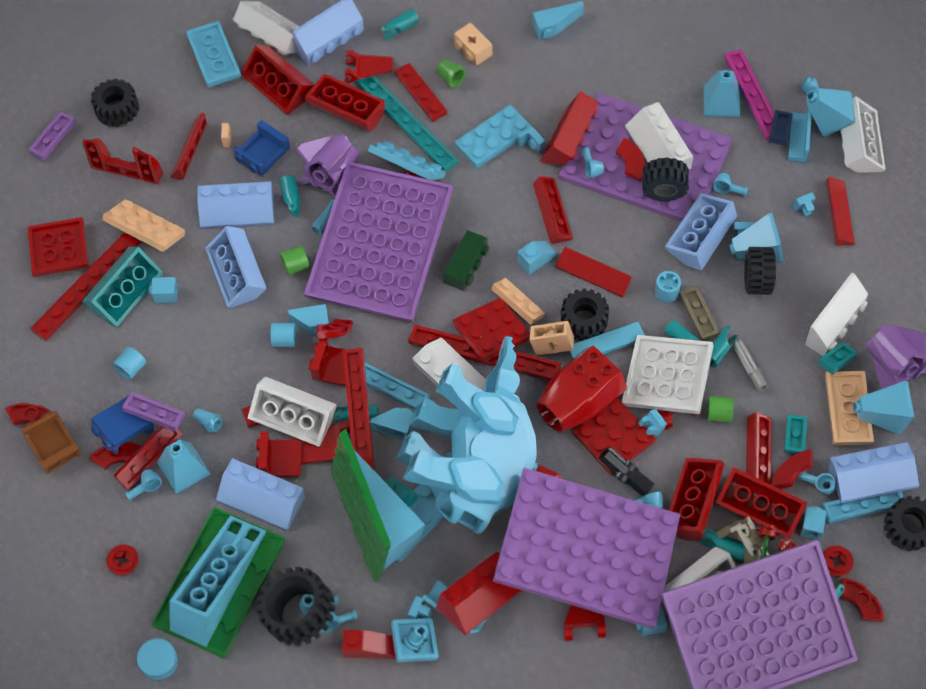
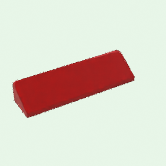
[171,112,207,180]
[533,176,573,244]
[826,177,855,246]
[556,247,632,297]
[746,412,772,485]

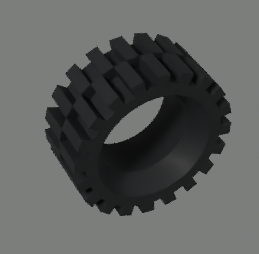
[256,567,335,646]

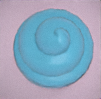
[800,76,819,94]

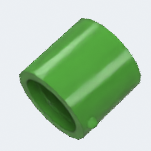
[280,245,310,276]
[707,396,734,423]

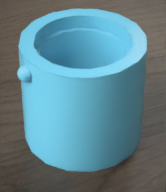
[655,271,681,303]
[271,323,296,347]
[112,347,147,380]

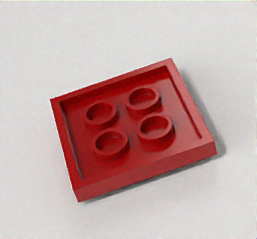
[27,217,89,277]
[452,298,530,363]
[573,398,656,476]

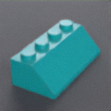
[82,246,164,327]

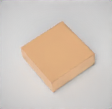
[221,123,231,148]

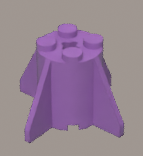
[296,134,360,198]
[865,324,926,389]

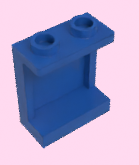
[233,120,290,176]
[91,396,154,454]

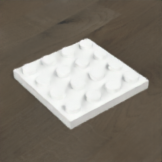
[622,335,714,414]

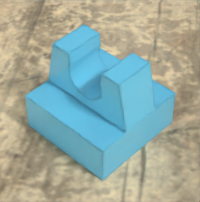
[792,192,816,217]
[639,409,667,437]
[408,596,431,619]

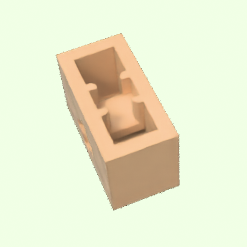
[454,23,493,66]
[530,321,574,356]

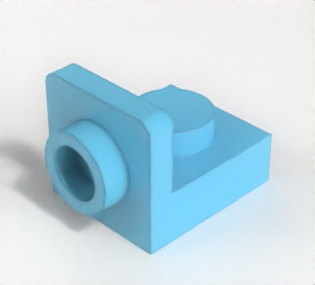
[518,126,545,154]

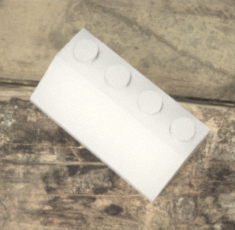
[233,2,299,55]
[840,97,886,173]
[625,102,693,169]
[805,273,868,356]
[412,338,486,391]
[248,377,337,447]
[660,547,736,618]

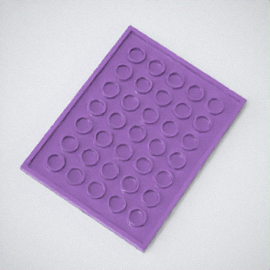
[558,92,733,222]
[304,161,454,323]
[493,468,680,629]
[661,540,858,689]

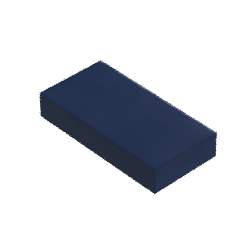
[768,110,793,146]

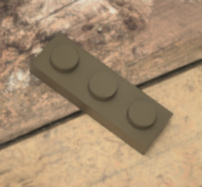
[679,286,720,341]

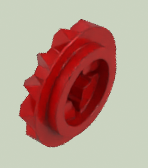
[106,544,139,576]
[823,545,854,578]

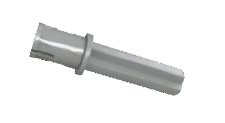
[733,340,769,392]

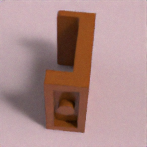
[21,411,82,474]

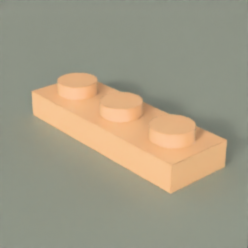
[491,278,545,325]

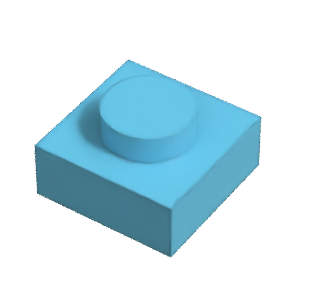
[733,222,754,234]

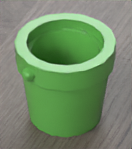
[437,59,466,88]

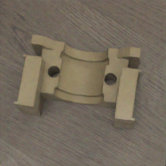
[716,517,769,567]

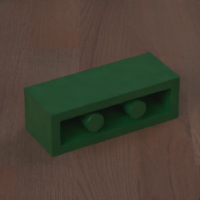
[443,230,489,291]

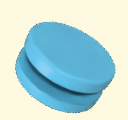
[137,638,178,680]

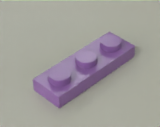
[28,111,76,161]
[122,392,185,431]

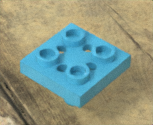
[391,618,439,662]

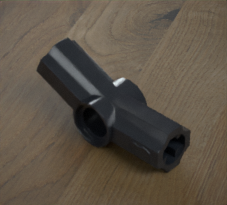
[598,446,655,496]

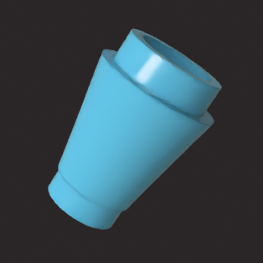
[193,408,223,432]

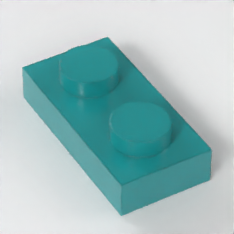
[818,342,858,375]
[784,414,807,454]
[385,476,419,507]

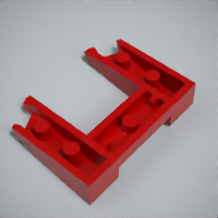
[82,138,163,184]

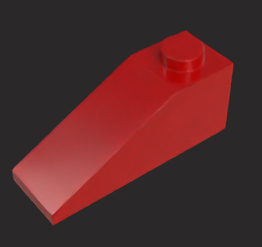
[342,630,405,659]

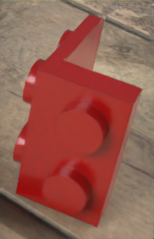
[308,338,346,386]
[255,431,302,477]

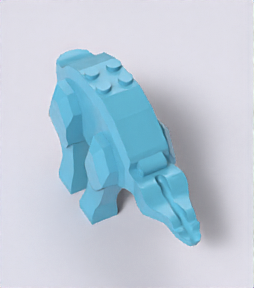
[397,336,537,534]

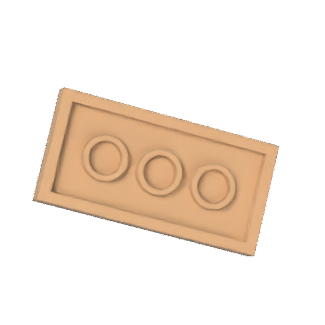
[103,199,185,252]
[825,371,874,446]

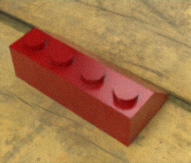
[241,45,314,115]
[540,91,598,165]
[436,551,522,635]

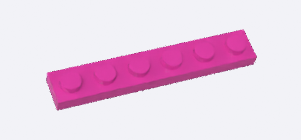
[724,49,774,140]

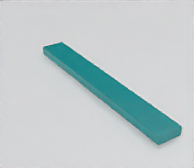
[355,76,459,171]

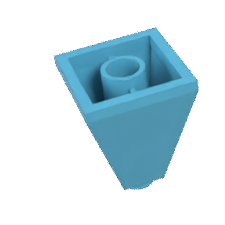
[704,70,740,117]
[806,88,855,137]
[729,213,784,263]
[853,381,914,434]
[157,440,211,494]

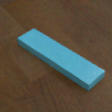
[568,322,645,359]
[364,362,431,410]
[822,491,904,524]

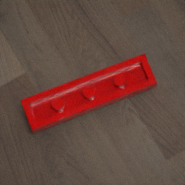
[394,62,447,123]
[113,426,182,490]

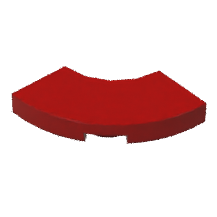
[616,138,645,182]
[316,319,353,338]
[4,403,51,426]
[89,442,141,470]
[771,449,813,489]
[840,578,884,622]

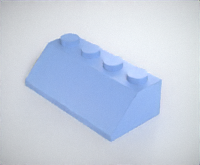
[292,0,364,66]
[198,182,274,229]
[665,193,737,271]
[205,226,267,308]
[829,442,919,503]
[216,458,305,531]

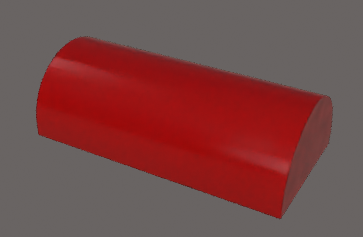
[305,74,385,131]
[669,458,725,541]
[716,467,807,539]

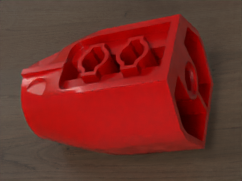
[536,345,627,433]

